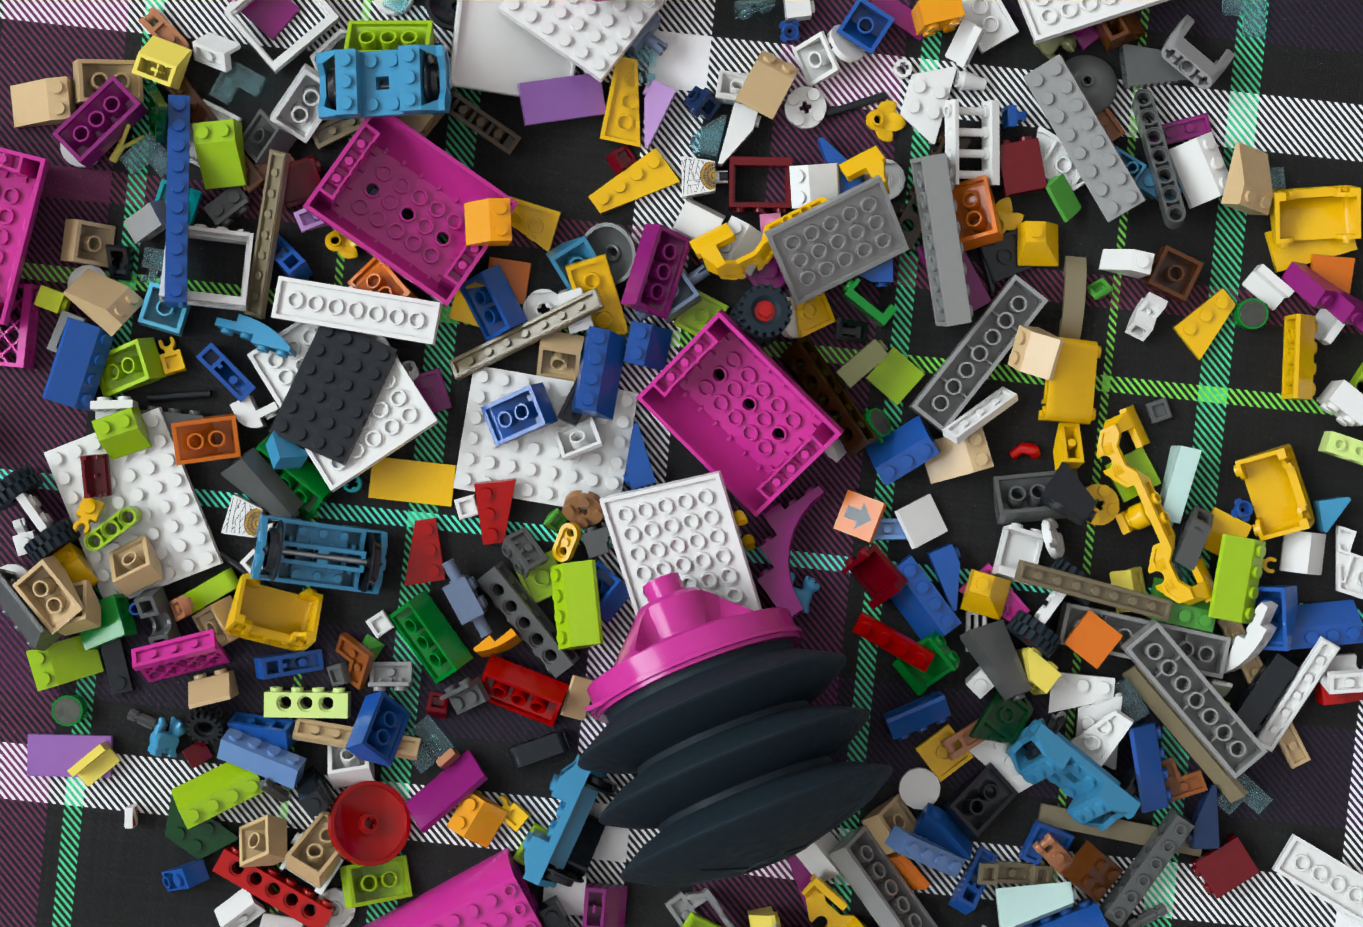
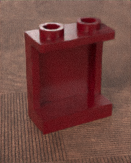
[1000,136,1047,198]
[265,155,323,212]
[841,543,908,610]
[1191,833,1259,899]

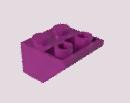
[582,882,628,927]

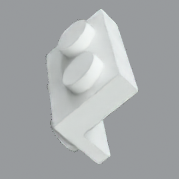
[90,396,138,420]

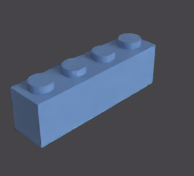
[217,727,306,789]
[885,825,966,878]

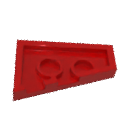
[474,478,516,545]
[404,518,446,586]

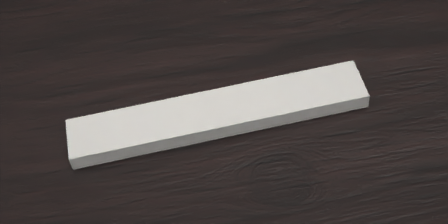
[1255,636,1340,752]

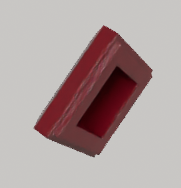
[606,144,637,175]
[426,691,450,719]
[182,741,214,769]

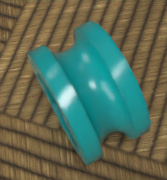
[343,476,363,493]

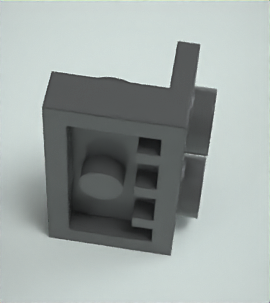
[203,186,253,227]
[501,527,548,579]
[439,676,491,715]

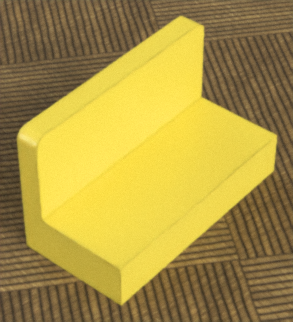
[1109,566,1146,613]
[67,741,121,786]

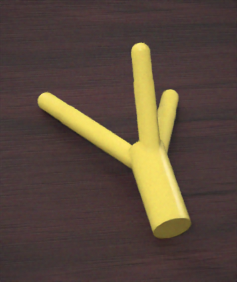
[109,124,145,163]

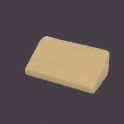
[560,675,594,721]

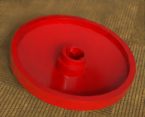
[328,781,411,866]

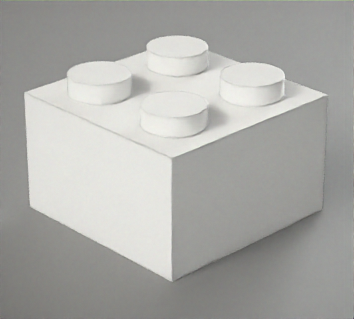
[1316,380,1363,427]

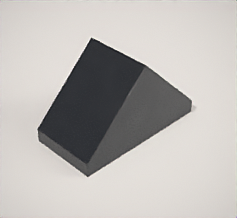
[105,244,135,281]
[833,318,868,344]

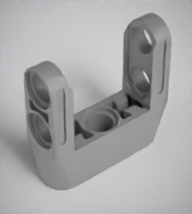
[1161,14,1235,89]

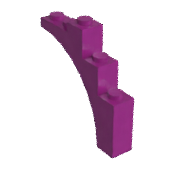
[1281,262,1363,332]
[757,486,825,619]

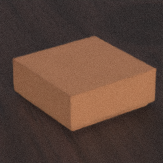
[436,748,461,769]

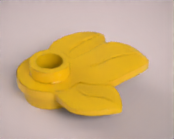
[866,100,906,142]
[996,197,1024,234]
[325,230,358,259]

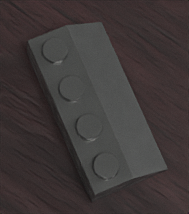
[993,469,1078,525]
[0,569,62,651]

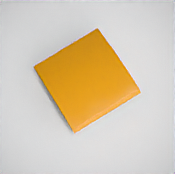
[473,628,522,658]

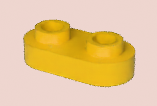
[552,522,582,562]

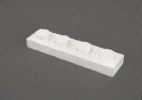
[942,386,1018,444]

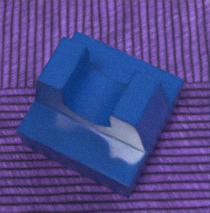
[1001,105,1026,130]

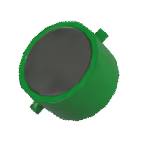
[1233,298,1269,330]
[862,408,891,443]
[51,693,88,727]

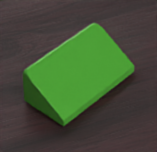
[1046,174,1081,222]

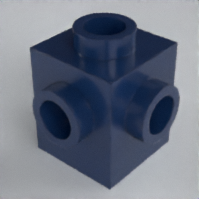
[683,86,721,121]

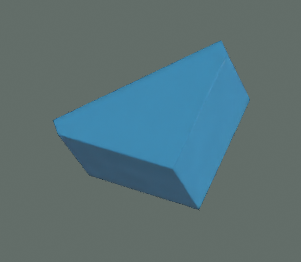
[265,431,309,469]
[1313,496,1352,533]

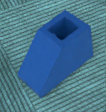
[161,859,210,892]

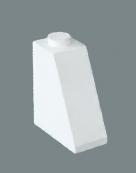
[1098,249,1155,279]

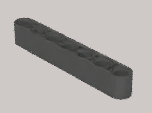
[1132,89,1186,229]

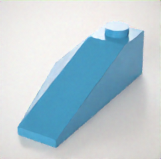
[546,236,596,290]

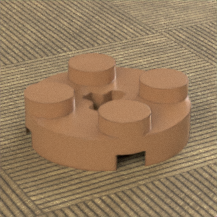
[562,490,604,529]

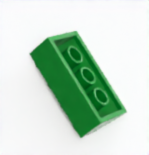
[256,433,332,521]
[388,590,473,684]

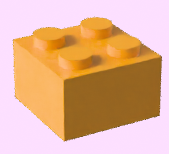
[911,0,965,37]

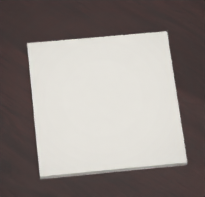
[450,0,576,97]

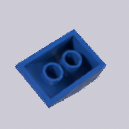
[481,382,558,446]
[1248,585,1298,651]

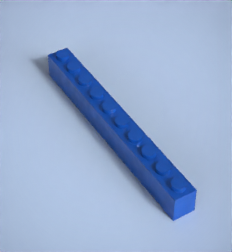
[164,95,191,308]

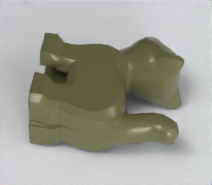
[1032,34,1077,60]

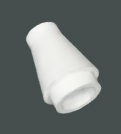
[954,70,987,91]

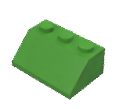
[1145,577,1216,633]

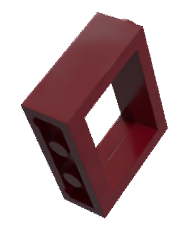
[728,156,793,214]

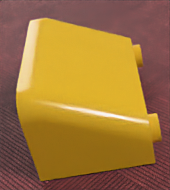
[1269,185,1361,247]
[1038,337,1101,425]
[1233,444,1315,541]
[224,573,323,652]

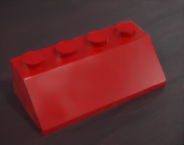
[481,654,569,727]

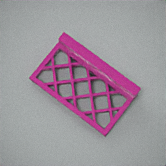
[0,283,40,369]
[131,629,230,683]

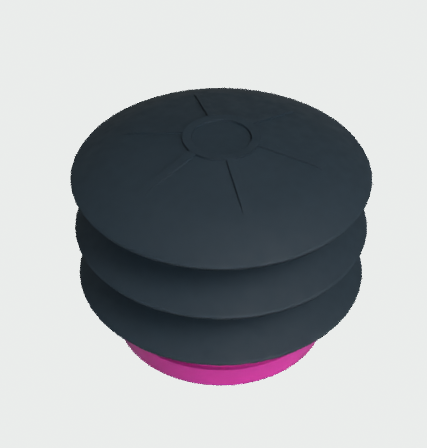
[577,573,893,886]

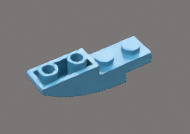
[1115,146,1183,201]
[215,314,297,358]

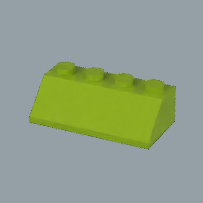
[344,20,434,55]
[1208,534,1266,624]
[550,560,604,650]
[171,762,264,829]

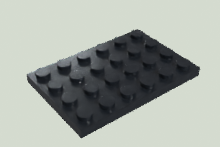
[269,326,399,466]

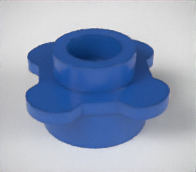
[779,20,800,42]
[1231,498,1254,522]

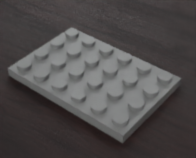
[764,175,909,305]

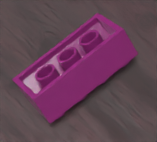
[52,75,149,169]
[621,224,692,319]

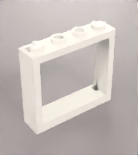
[224,0,340,74]
[159,224,254,311]

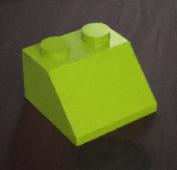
[91,407,152,460]

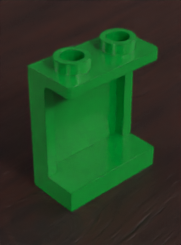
[841,278,897,328]
[80,594,138,651]
[892,630,961,696]

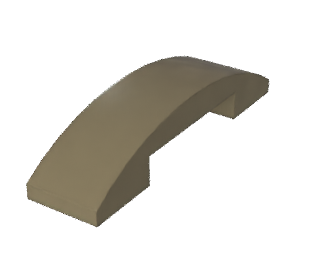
[1058,256,1087,339]
[977,861,1053,885]

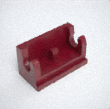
[80,454,112,499]

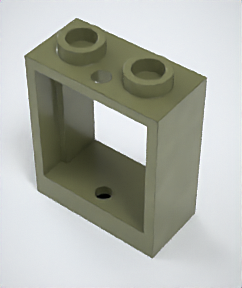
[834,339,889,389]

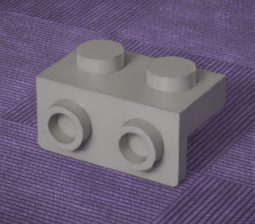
[368,661,413,691]

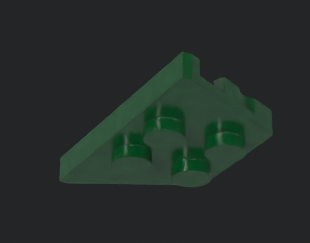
[146,83,168,142]
[969,690,1034,745]
[165,794,239,860]

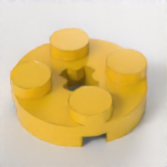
[1085,484,1120,525]

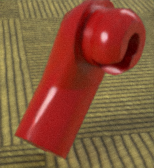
[1008,442,1041,460]

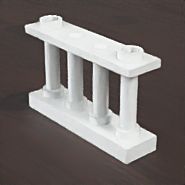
[943,99,1000,186]

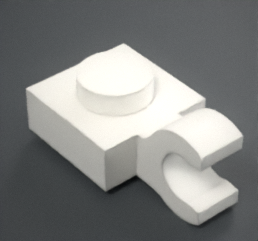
[12,518,36,556]

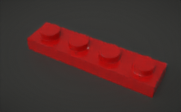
[852,612,936,672]

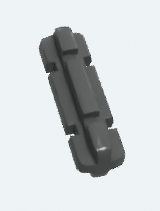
[127,708,168,731]
[259,778,290,803]
[1128,903,1168,927]

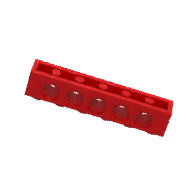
[212,845,337,927]

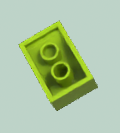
[192,119,247,190]
[99,337,166,397]
[26,635,105,691]
[339,855,413,909]

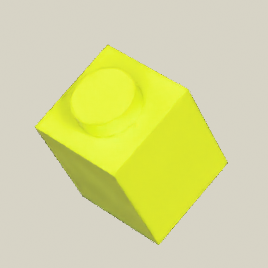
[34,285,71,314]

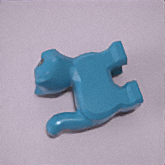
[790,572,820,613]
[147,717,187,758]

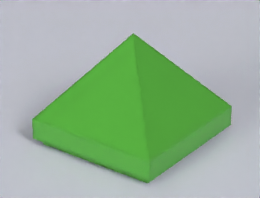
[1086,277,1113,300]
[543,508,568,533]
[361,634,385,662]

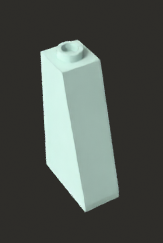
[1160,446,1202,526]
[995,882,1077,927]

